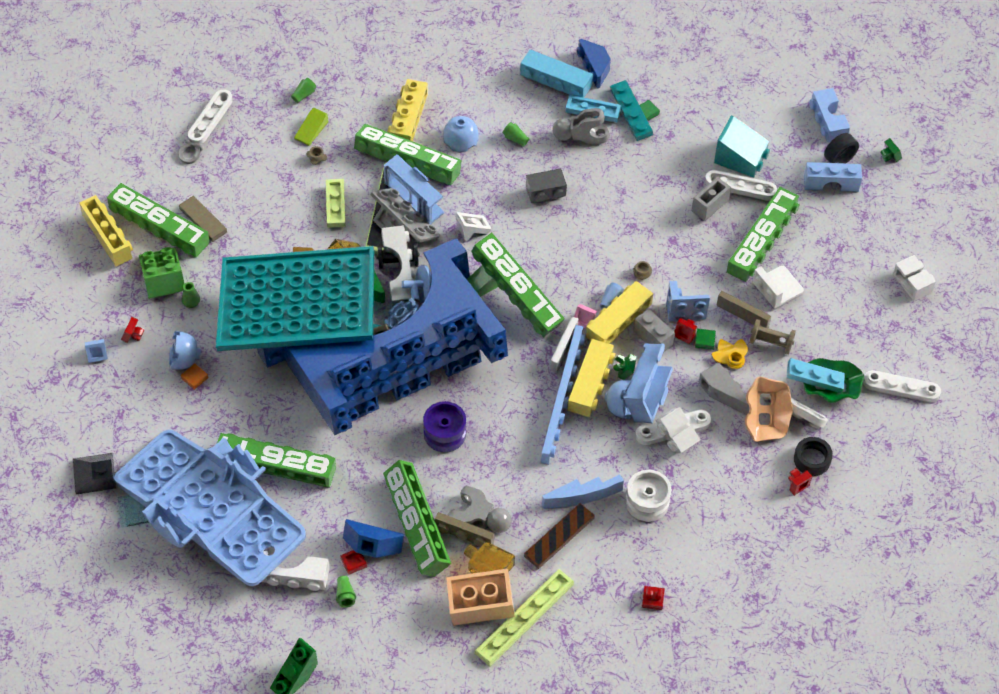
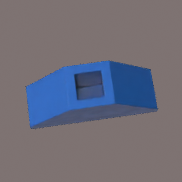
[576,39,611,88]
[343,519,405,558]

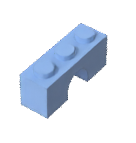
[809,88,850,143]
[804,162,862,192]

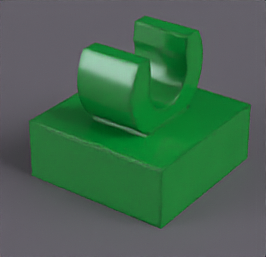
[880,138,902,162]
[613,354,637,380]

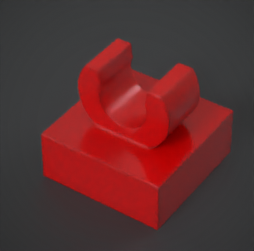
[121,317,144,343]
[674,318,697,344]
[788,468,812,496]
[642,586,665,610]

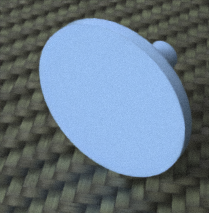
[402,265,432,303]

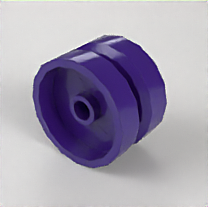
[423,401,466,452]

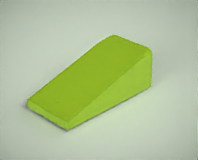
[294,107,328,146]

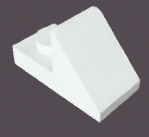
[455,212,491,242]

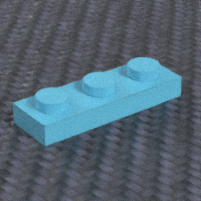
[565,95,621,123]
[787,358,845,393]

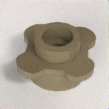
[306,146,327,165]

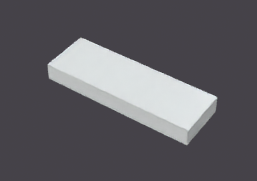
[550,317,578,373]

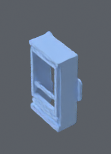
[384,155,444,224]
[623,343,673,423]

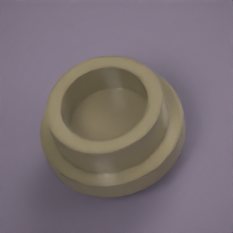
[633,261,652,279]

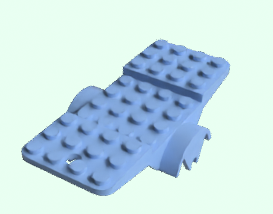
[114,430,306,586]

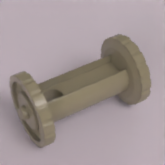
[749,319,796,355]

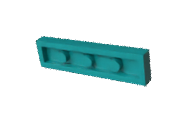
[610,80,653,141]

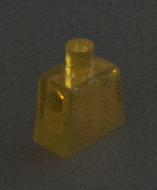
[464,542,515,574]

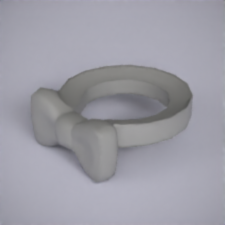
[178,139,203,164]

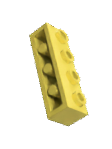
[387,79,428,141]
[79,195,133,267]
[586,281,654,344]
[568,339,616,417]

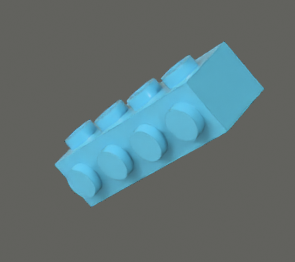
[520,49,593,97]

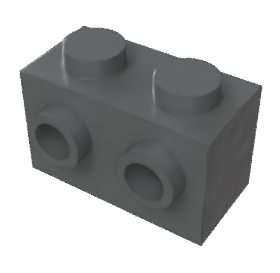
[526,168,567,203]

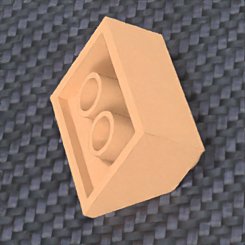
[446,569,515,626]

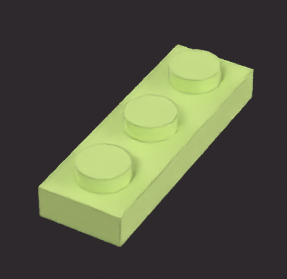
[326,179,346,228]

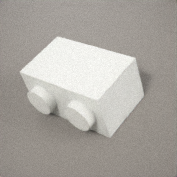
[893,255,936,301]
[656,407,701,454]

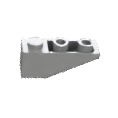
[699,363,750,415]

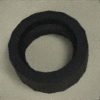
[824,133,859,164]
[794,437,833,476]

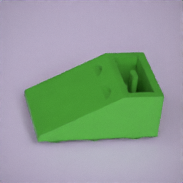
[139,247,185,299]

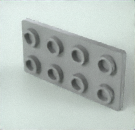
[370,188,441,242]

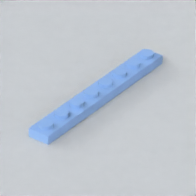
[541,325,586,465]

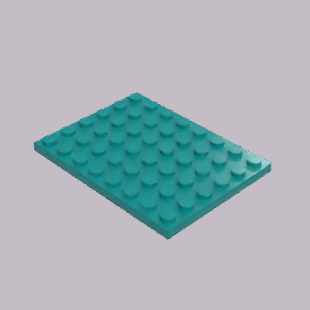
[216,246,374,351]

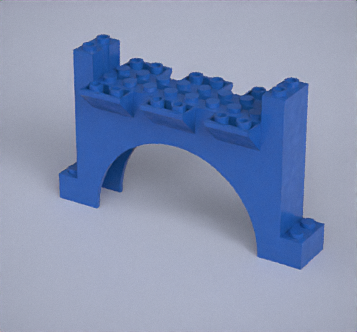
[257,238,508,435]

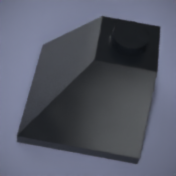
[73,453,116,494]

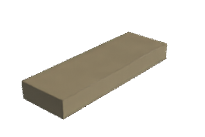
[179,195,227,242]
[717,291,771,328]

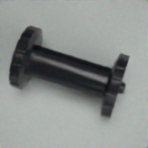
[376,242,420,270]

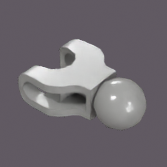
[552,108,610,145]
[447,486,512,533]

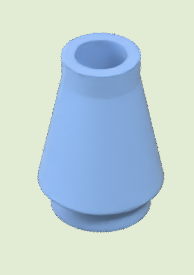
[599,282,624,309]

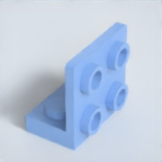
[666,281,710,322]

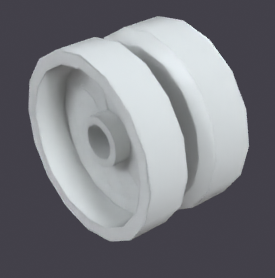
[625,470,672,522]

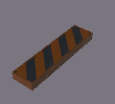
[524,503,595,569]

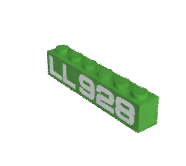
[354,124,462,186]
[107,183,210,258]
[726,187,800,282]
[471,232,565,338]
[217,433,336,488]
[383,460,451,577]

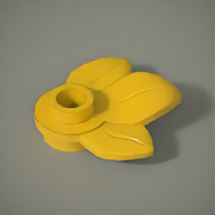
[711,339,748,369]

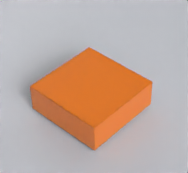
[181,363,209,390]

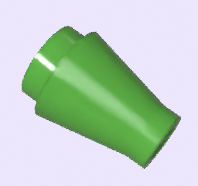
[291,78,316,103]
[502,122,530,147]
[182,282,200,308]
[336,576,356,608]

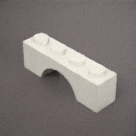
[381,225,415,305]
[262,551,330,591]

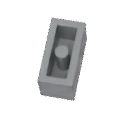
[691,177,731,221]
[634,309,675,353]

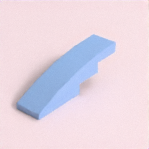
[542,474,624,509]

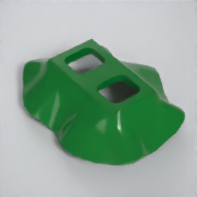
[804,358,865,403]

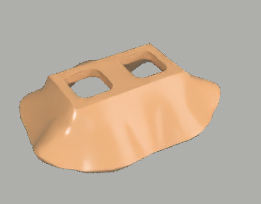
[745,376,793,442]

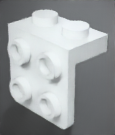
[753,266,804,309]

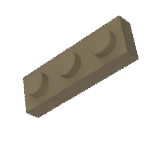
[435,512,494,549]

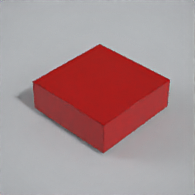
[340,550,367,575]

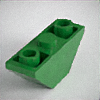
[270,638,318,694]

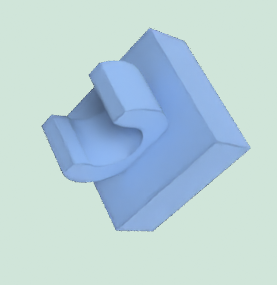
[85,339,108,363]

